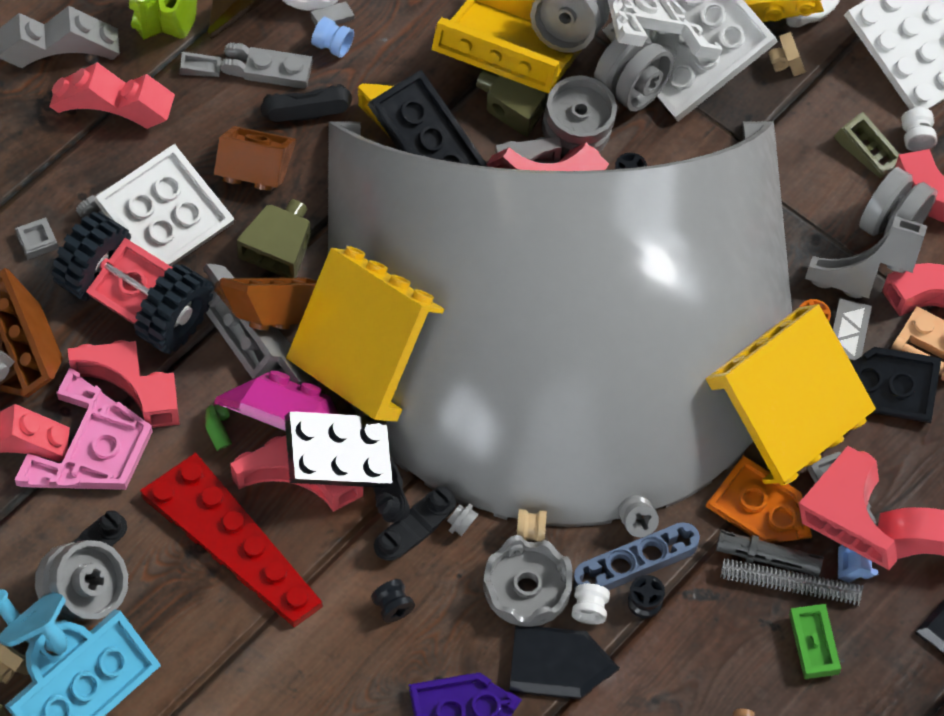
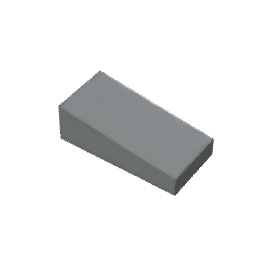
[311,1,355,26]
[179,52,221,77]

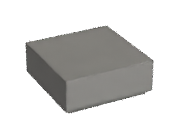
[15,217,58,260]

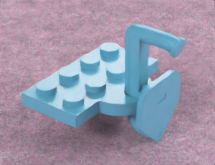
[0,589,161,716]

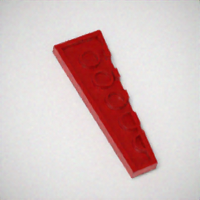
[140,453,323,628]

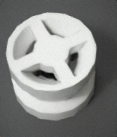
[571,584,610,625]

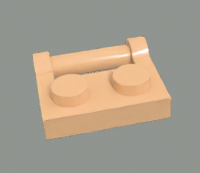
[891,306,944,381]

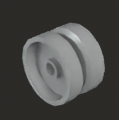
[530,0,610,52]
[594,37,674,112]
[541,75,617,156]
[859,167,938,237]
[35,540,128,622]

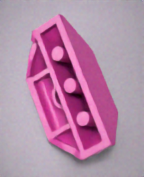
[214,370,338,431]

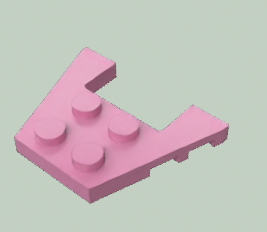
[15,368,153,490]

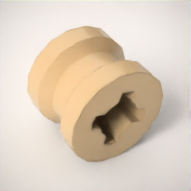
[517,509,547,542]

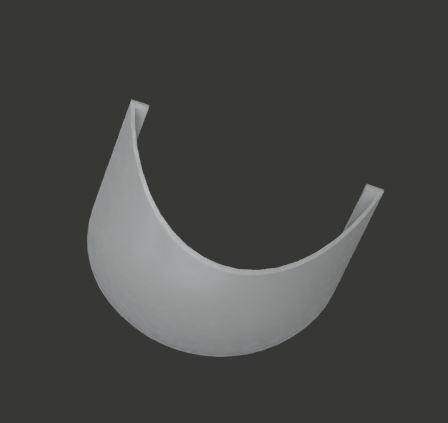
[328,121,792,527]

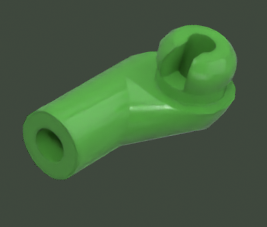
[205,405,232,451]

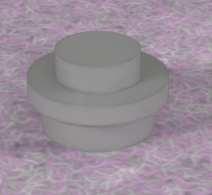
[447,503,478,536]

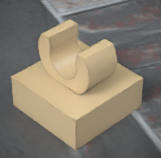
[768,32,806,77]
[0,642,29,684]

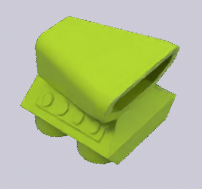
[129,0,197,40]

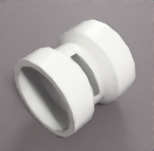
[901,108,937,152]

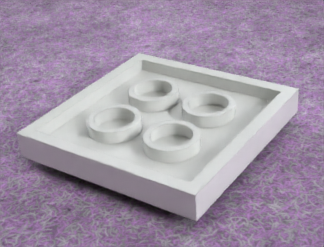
[95,144,235,266]

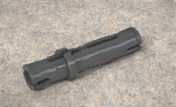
[715,530,823,578]

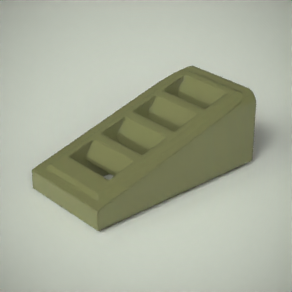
[834,112,899,179]

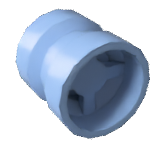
[311,17,354,58]

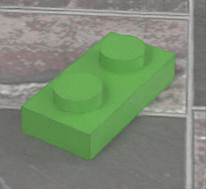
[789,604,841,679]

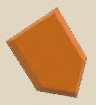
[705,455,812,543]

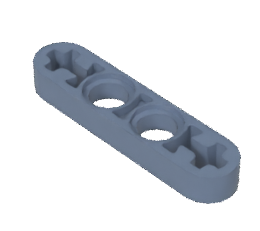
[573,522,700,590]

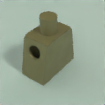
[476,70,549,137]
[237,199,310,278]

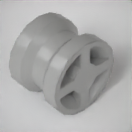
[618,495,659,537]

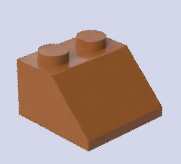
[214,126,296,191]

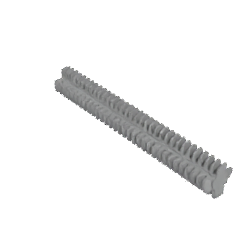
[720,558,863,606]

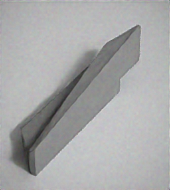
[203,263,321,386]

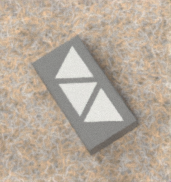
[832,298,872,363]

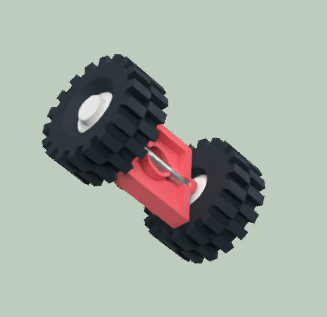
[52,212,214,354]

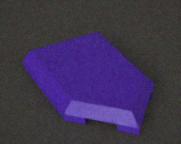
[408,672,522,716]

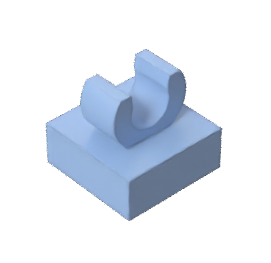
[838,545,878,582]

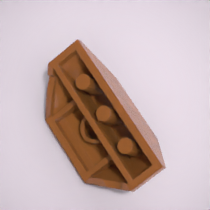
[0,268,63,398]
[214,277,317,330]

